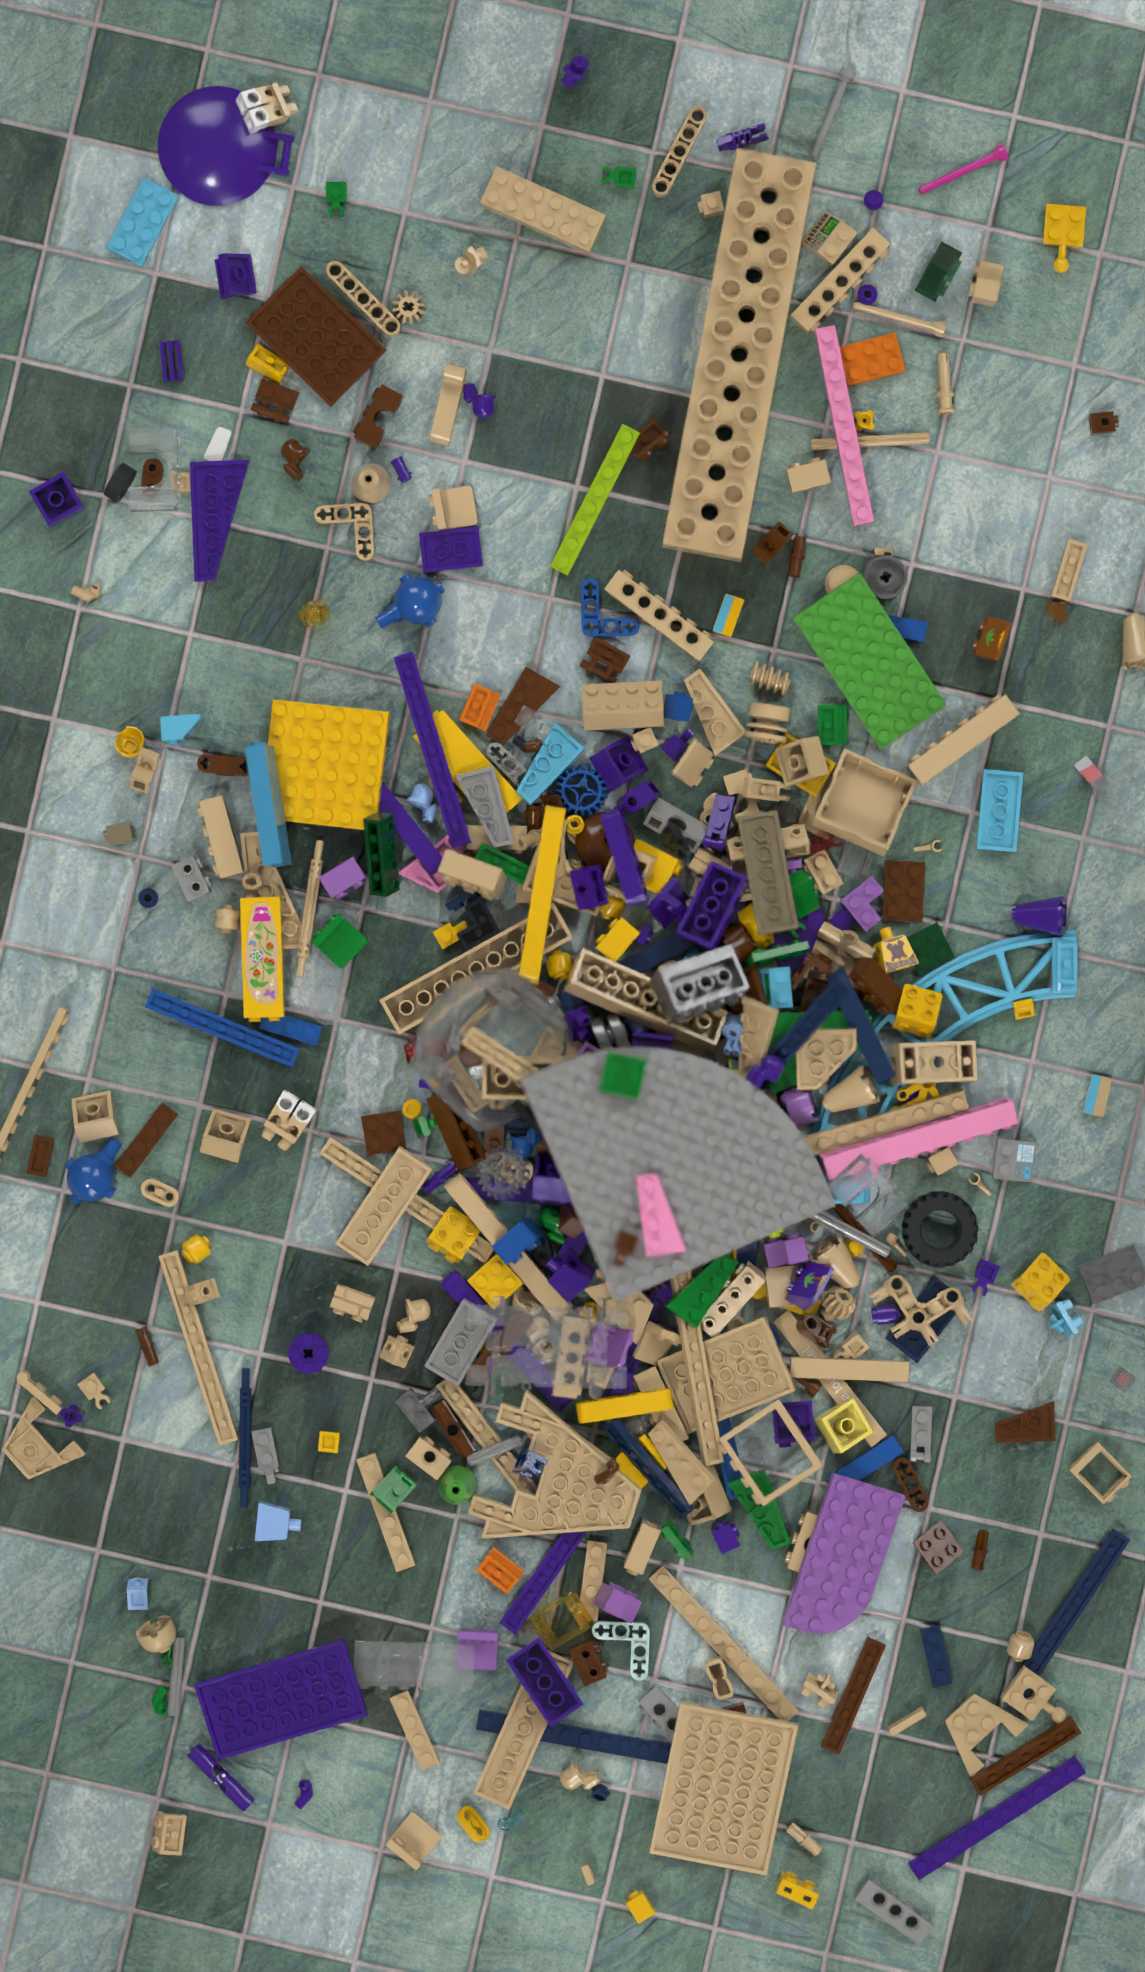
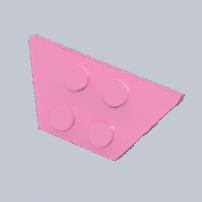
[399,835,466,893]

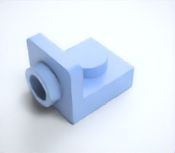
[127,1578,148,1610]

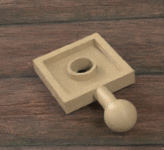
[1000,1665,1067,1723]

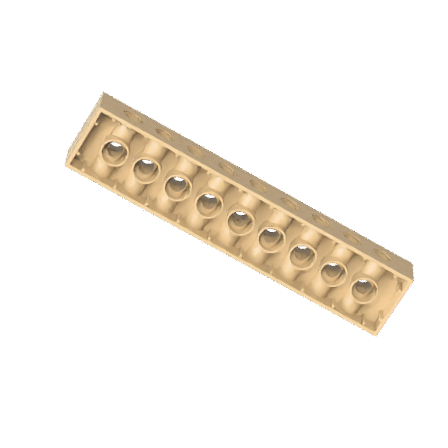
[662,148,816,562]

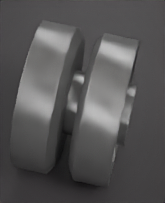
[863,555,907,601]
[590,1011,630,1050]

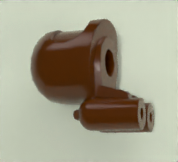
[281,439,310,481]

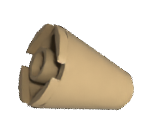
[351,464,391,504]
[1122,613,1145,670]
[822,1065,880,1113]
[808,1233,861,1289]

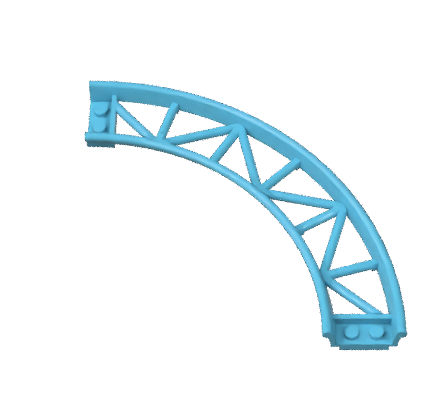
[811,930,1077,1204]

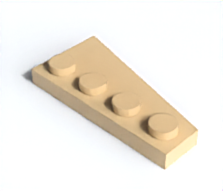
[738,996,779,1079]
[648,1420,716,1505]

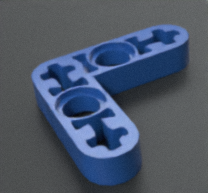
[581,579,639,637]

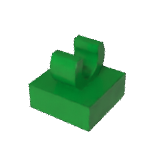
[412,1116,437,1138]

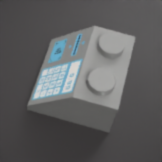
[992,1138,1036,1182]

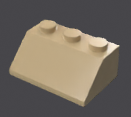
[668,1458,732,1526]

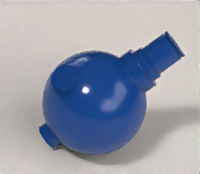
[375,573,445,629]
[65,1137,123,1204]

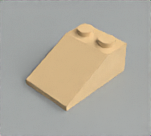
[672,739,714,788]

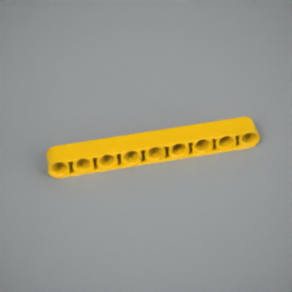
[518,805,566,985]

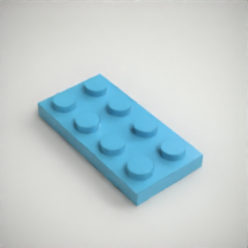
[107,177,179,267]
[976,769,1023,852]

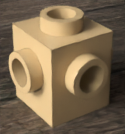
[379,1335,414,1368]

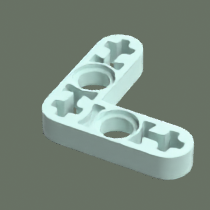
[592,1620,650,1681]

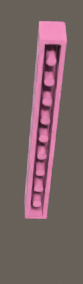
[814,325,874,528]
[819,1097,1018,1182]

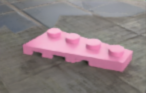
[636,1173,686,1257]

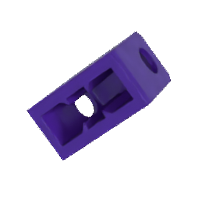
[614,779,661,814]
[545,1255,596,1303]

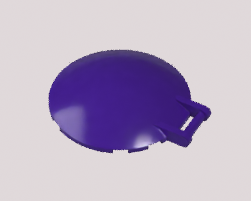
[158,86,295,206]

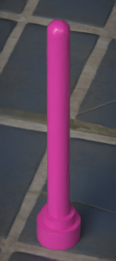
[918,144,1009,194]

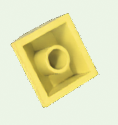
[814,1398,873,1453]

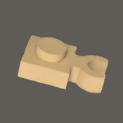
[833,1331,870,1359]
[78,1373,111,1410]

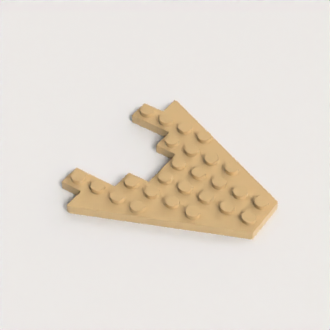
[468,1391,642,1538]

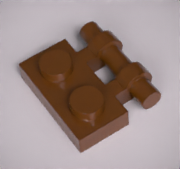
[250,378,300,424]
[580,636,631,683]

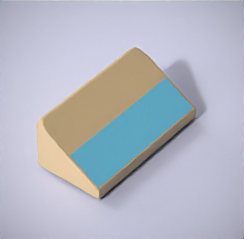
[1082,1074,1112,1117]

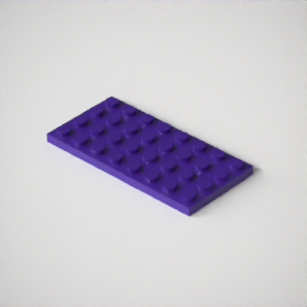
[194,1639,368,1760]

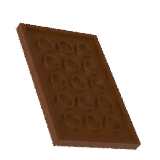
[246,266,387,407]

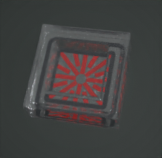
[1109,1365,1137,1393]

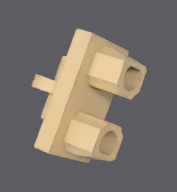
[454,247,488,276]
[801,1672,839,1708]

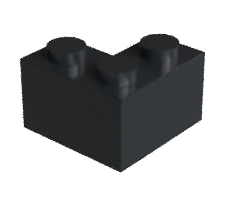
[457,897,501,951]

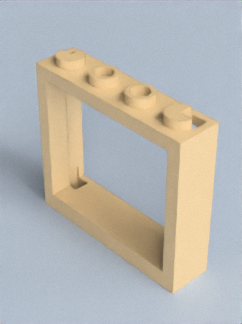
[718,1399,823,1507]

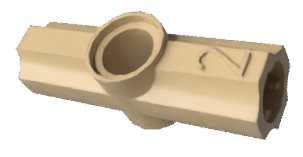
[817,921,877,960]

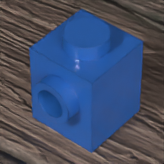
[663,691,693,722]

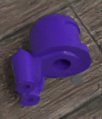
[463,383,496,418]
[746,1055,784,1088]

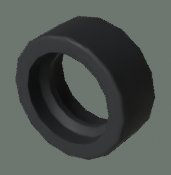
[104,463,137,503]

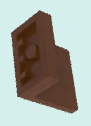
[791,949,836,989]

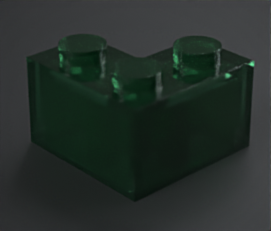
[915,241,962,302]

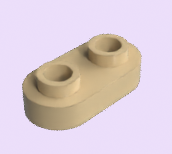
[141,1179,180,1207]

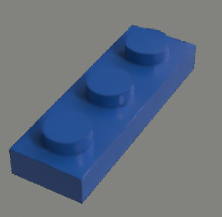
[260,1015,322,1046]

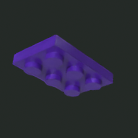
[419,526,483,573]

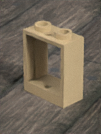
[603,849,658,902]
[1068,1441,1132,1504]
[624,1518,661,1576]

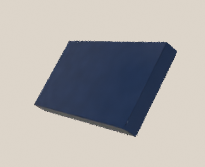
[886,1276,966,1363]

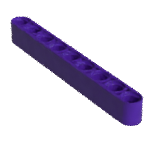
[440,1269,573,1412]

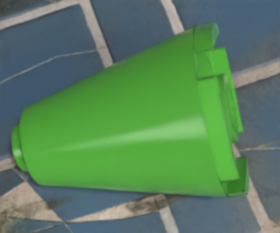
[438,1465,477,1505]

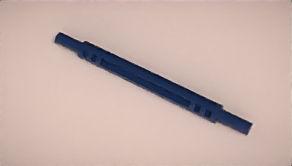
[238,1368,252,1508]

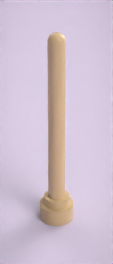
[852,302,947,338]

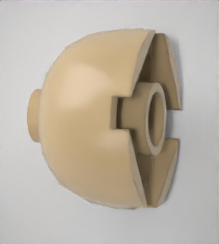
[136,1615,176,1653]

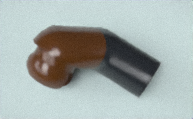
[512,735,543,753]

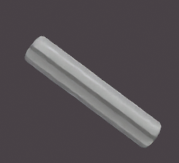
[466,1435,523,1466]

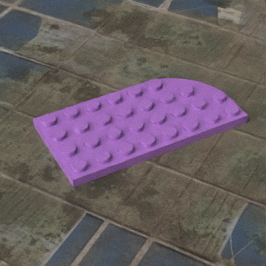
[782,1472,906,1634]

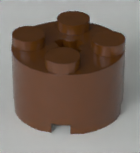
[717,923,758,966]

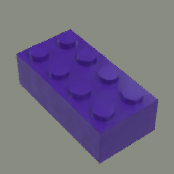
[676,861,749,951]
[506,1638,584,1727]

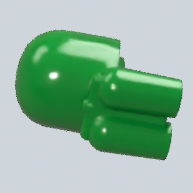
[539,1206,567,1245]

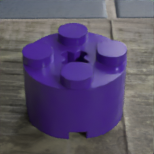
[288,1332,329,1374]

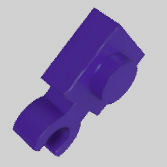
[972,1259,1000,1296]

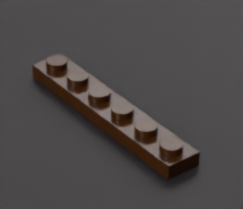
[821,1636,886,1755]
[969,1715,1081,1796]

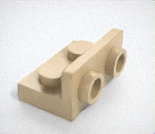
[802,849,843,895]
[151,1811,187,1855]

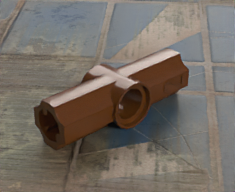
[430,1400,476,1459]

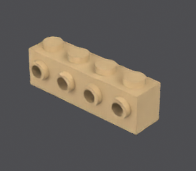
[726,824,810,870]
[700,1261,766,1338]

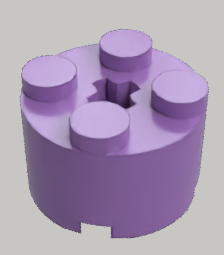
[780,1086,819,1128]

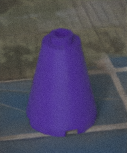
[1012,896,1067,936]

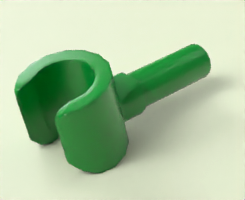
[159,1642,174,1671]

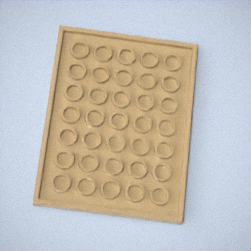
[649,1701,798,1875]

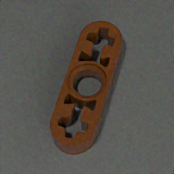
[893,1457,929,1512]

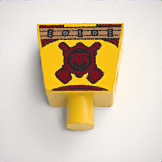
[873,927,919,974]

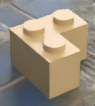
[968,261,1004,307]

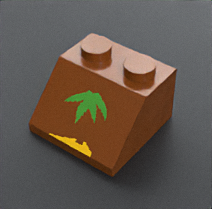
[972,616,1012,663]

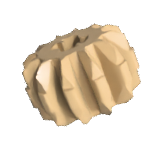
[392,291,426,325]
[822,1286,856,1320]

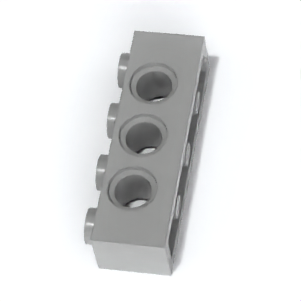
[638,1684,679,1743]
[854,1877,934,1945]

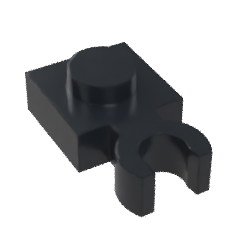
[662,823,690,860]

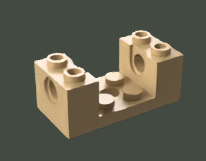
[889,1041,978,1085]

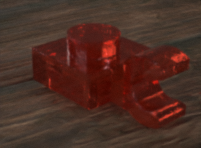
[810,834,843,854]

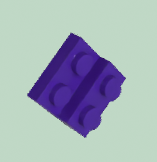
[772,1401,815,1448]

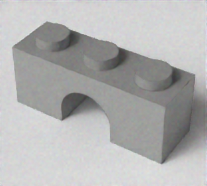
[643,797,708,854]

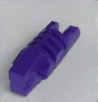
[717,123,769,152]

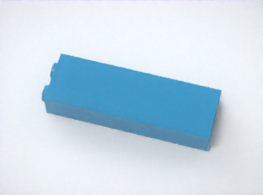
[245,741,292,868]

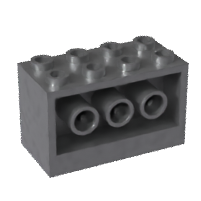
[650,944,749,1024]

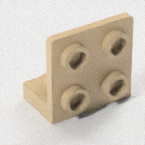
[633,1321,681,1366]
[386,1811,442,1870]

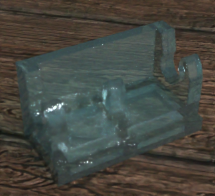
[499,1200,540,1223]

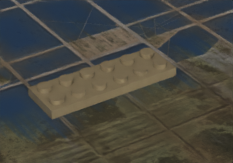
[737,810,798,935]

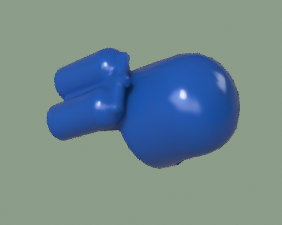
[510,1127,542,1158]

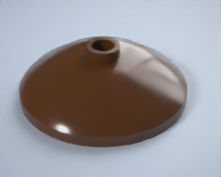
[575,812,634,872]

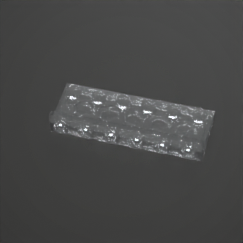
[354,1640,475,1691]

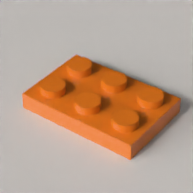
[839,332,906,387]

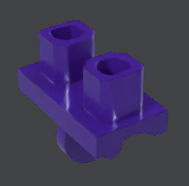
[561,55,589,88]
[564,1003,592,1043]

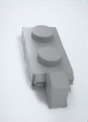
[252,1427,279,1484]

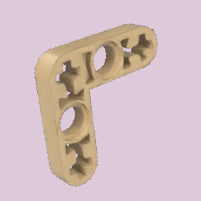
[314,503,375,561]

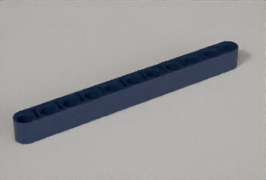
[556,900,752,1012]

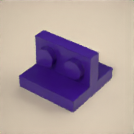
[214,253,257,299]
[647,877,690,929]

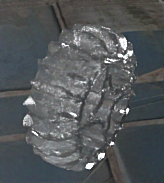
[476,1146,530,1200]

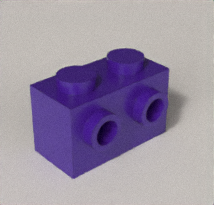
[711,1519,740,1555]

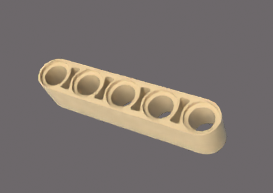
[652,106,707,198]
[326,261,401,338]

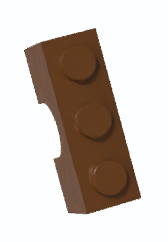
[353,384,404,450]

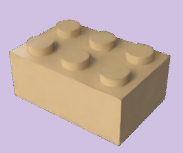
[438,849,507,901]

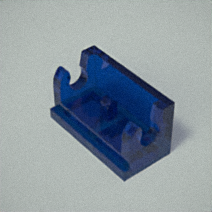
[512,1450,549,1478]

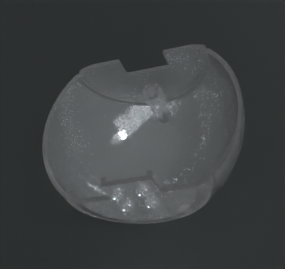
[415,968,569,1132]

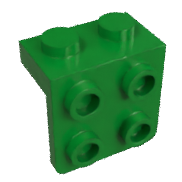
[311,913,367,968]

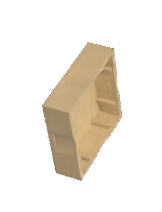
[811,748,918,857]

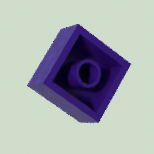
[29,472,86,528]

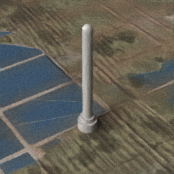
[810,67,856,160]

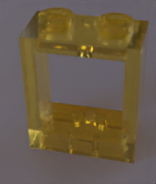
[530,1589,595,1651]

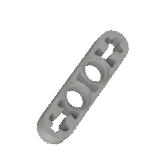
[486,742,547,803]

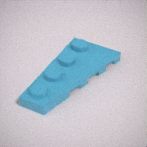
[516,722,584,806]

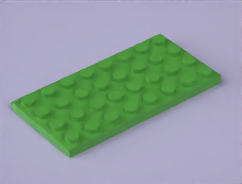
[793,573,947,750]

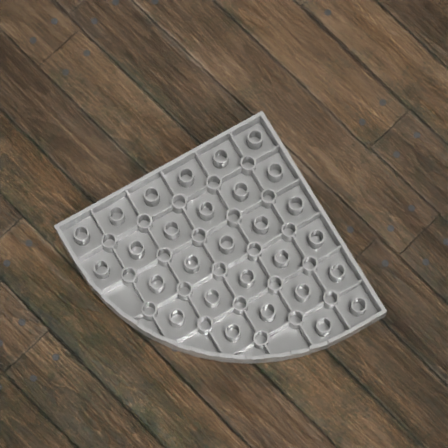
[519,1046,836,1302]

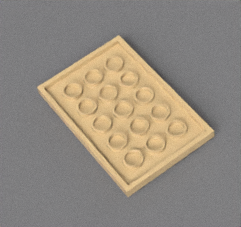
[656,1316,797,1434]

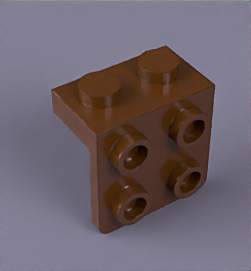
[631,418,670,462]

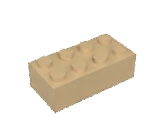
[582,680,664,731]

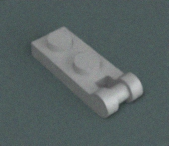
[910,1406,932,1463]

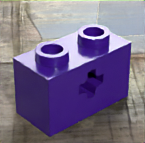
[569,864,609,910]

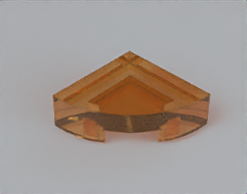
[1045,602,1067,622]

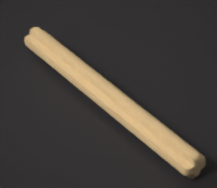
[811,432,930,450]

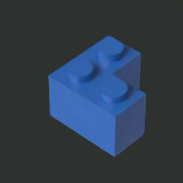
[492,1217,544,1264]

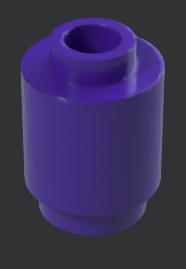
[871,1303,900,1325]

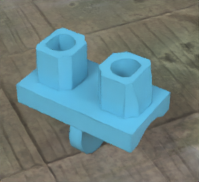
[1048,1299,1084,1337]

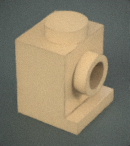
[185,1278,220,1306]

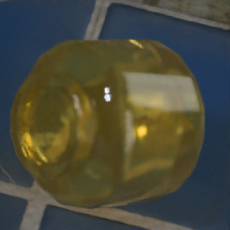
[299,600,330,627]

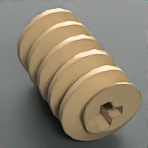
[748,661,792,697]

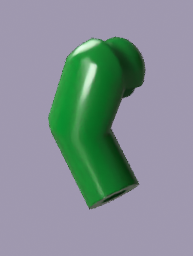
[151,1685,169,1716]

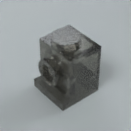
[769,801,801,824]

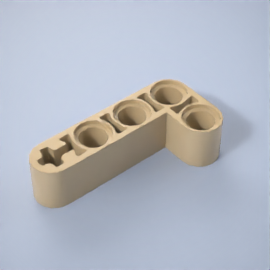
[429,364,467,446]

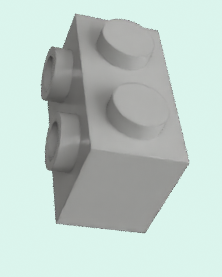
[171,856,212,902]

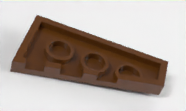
[486,667,561,746]

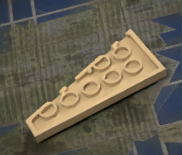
[240,832,312,949]

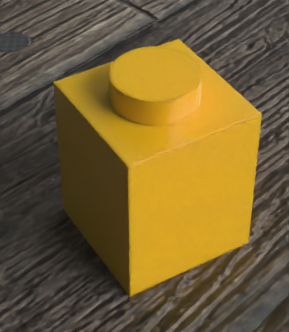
[626,1889,655,1924]

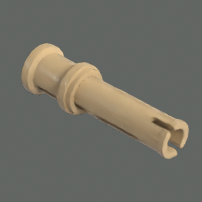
[936,353,955,415]

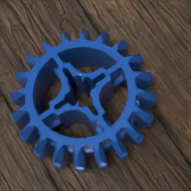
[555,763,608,817]

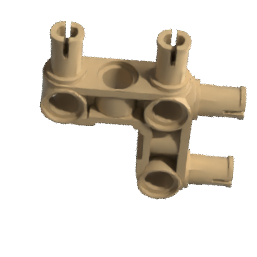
[868,1275,974,1346]

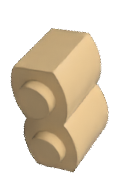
[705,1655,733,1701]

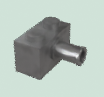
[395,1387,443,1433]

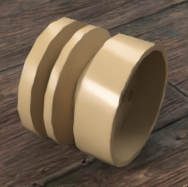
[745,702,791,744]

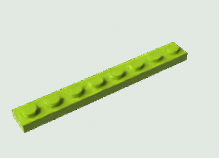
[550,424,641,576]

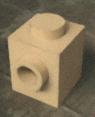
[697,191,724,218]
[630,727,659,754]
[926,1147,958,1176]

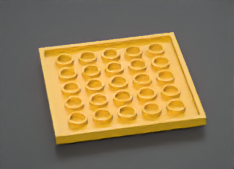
[268,699,390,830]

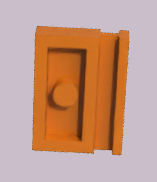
[459,683,501,731]
[476,1547,525,1594]

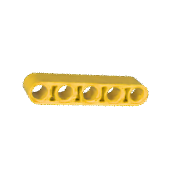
[575,1388,674,1423]

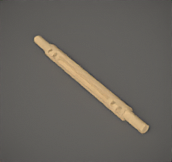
[296,840,324,978]

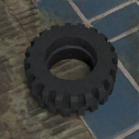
[901,1191,979,1268]

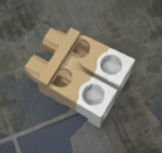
[236,82,298,134]
[261,1090,317,1151]

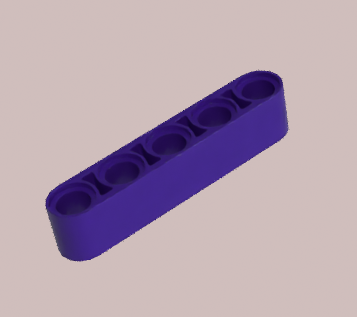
[601,808,649,907]

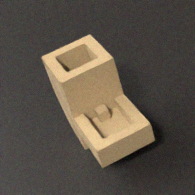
[129,747,160,794]

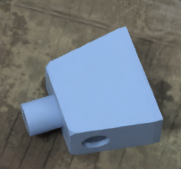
[255,1501,302,1541]

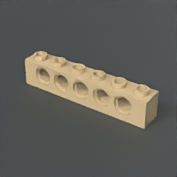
[790,228,890,334]
[604,570,714,662]

